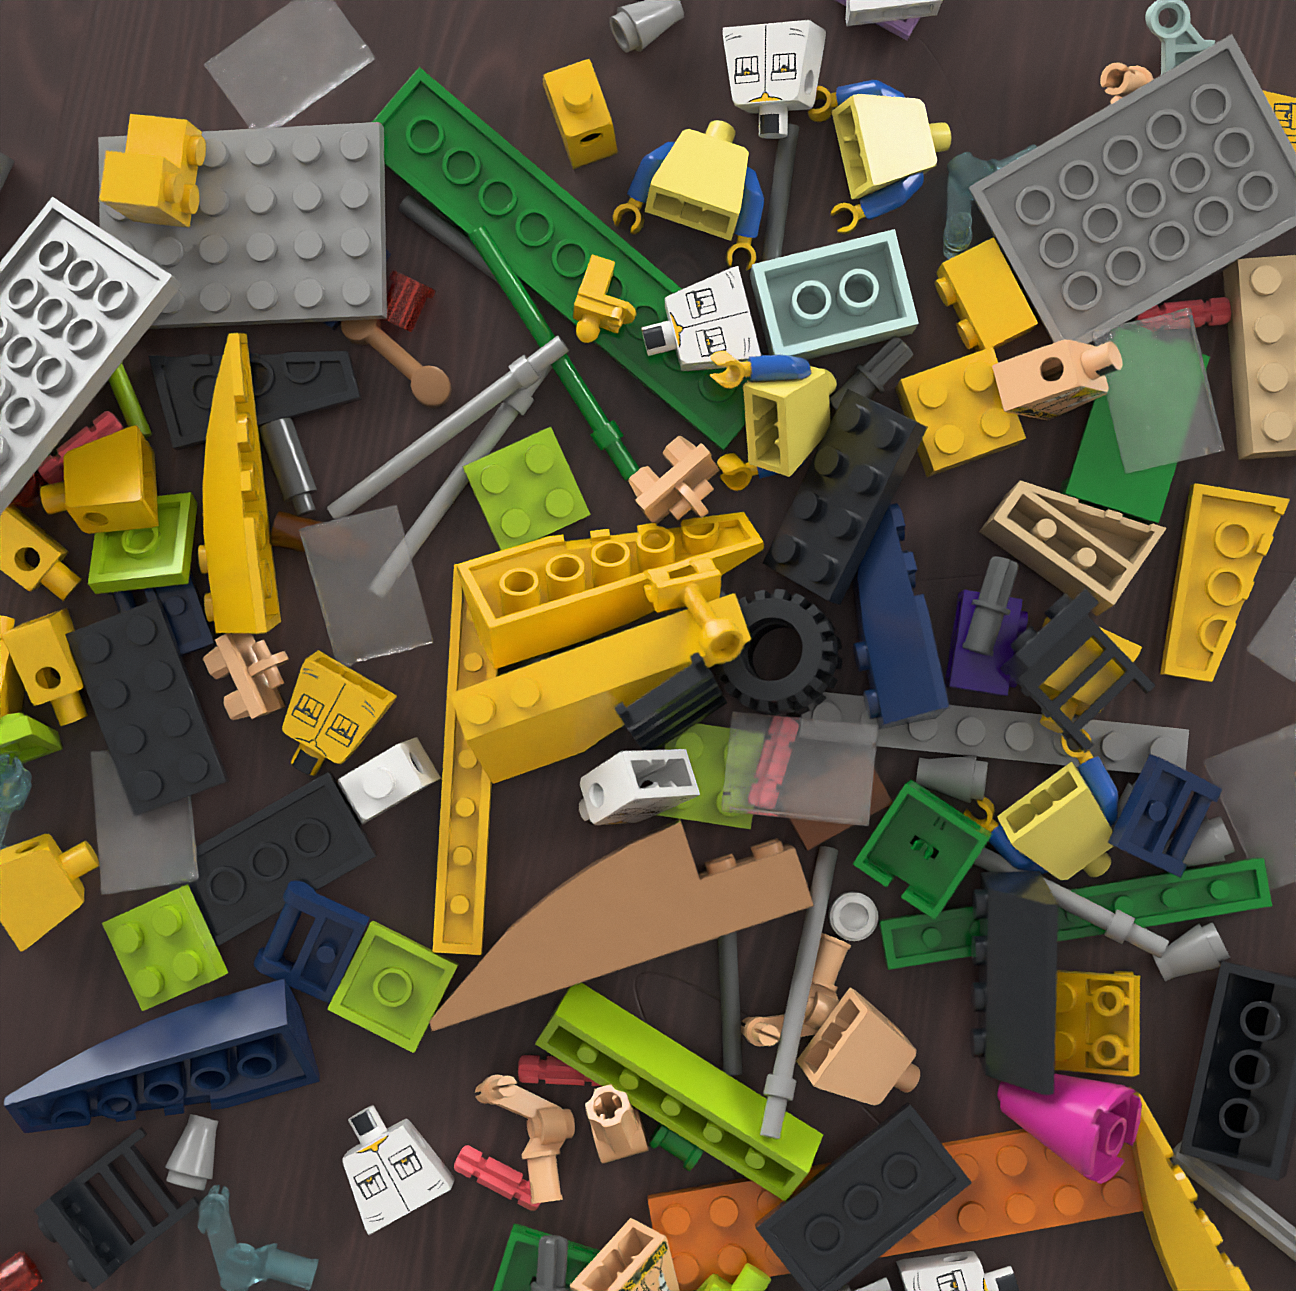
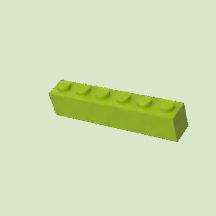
[535,982,823,1202]

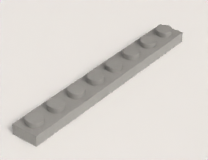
[799,692,1189,773]

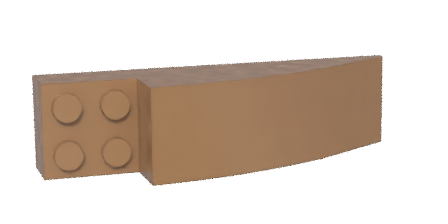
[429,819,814,1031]

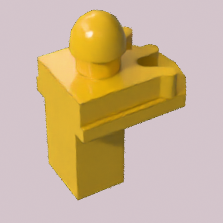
[573,255,636,343]

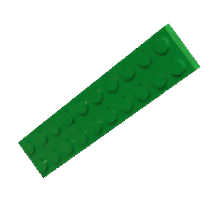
[372,67,749,452]

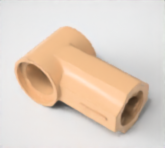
[585,1085,649,1164]

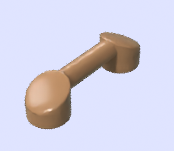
[340,319,452,408]

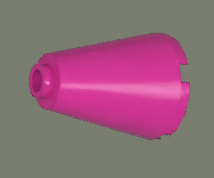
[997,1074,1142,1184]

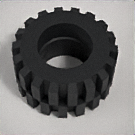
[714,589,843,718]

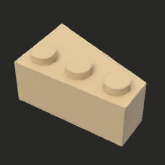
[979,480,1166,616]

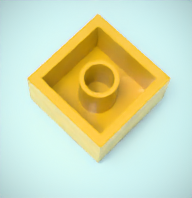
[895,347,1026,477]

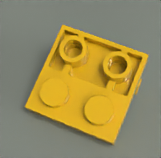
[1054,970,1140,1077]

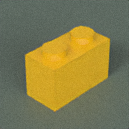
[935,237,1038,352]

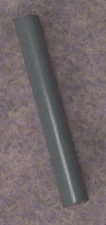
[761,124,799,262]
[398,195,523,285]
[718,931,743,1075]

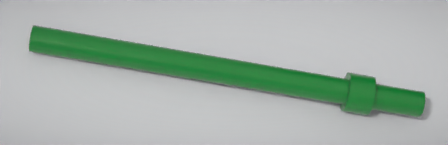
[468,225,640,481]

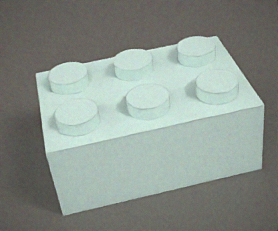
[750,229,919,360]

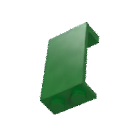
[1059,325,1210,525]

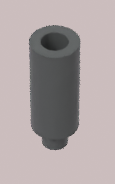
[259,417,317,516]

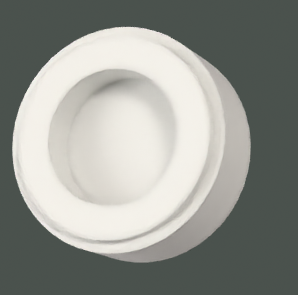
[829,891,878,941]

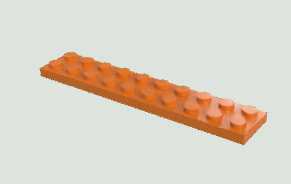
[648,1129,1144,1291]

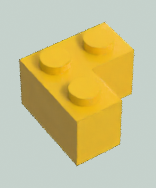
[99,114,206,228]

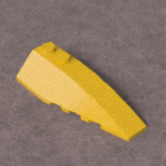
[198,333,281,633]
[456,512,764,669]
[450,593,752,784]
[1128,1086,1251,1291]

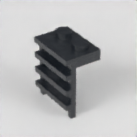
[1000,588,1155,753]
[613,651,727,751]
[34,1126,200,1289]

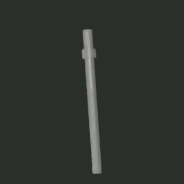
[327,335,569,522]
[368,365,552,598]
[760,846,838,1139]
[973,847,1169,958]

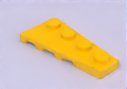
[1160,483,1290,682]

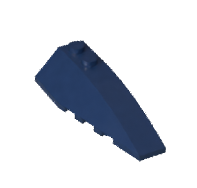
[853,503,949,730]
[4,979,320,1133]

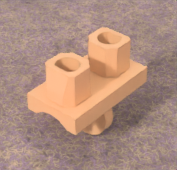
[628,436,719,524]
[203,633,289,720]

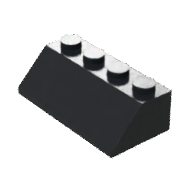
[970,871,1058,1095]
[1180,961,1296,1181]

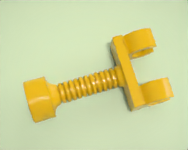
[643,557,744,663]

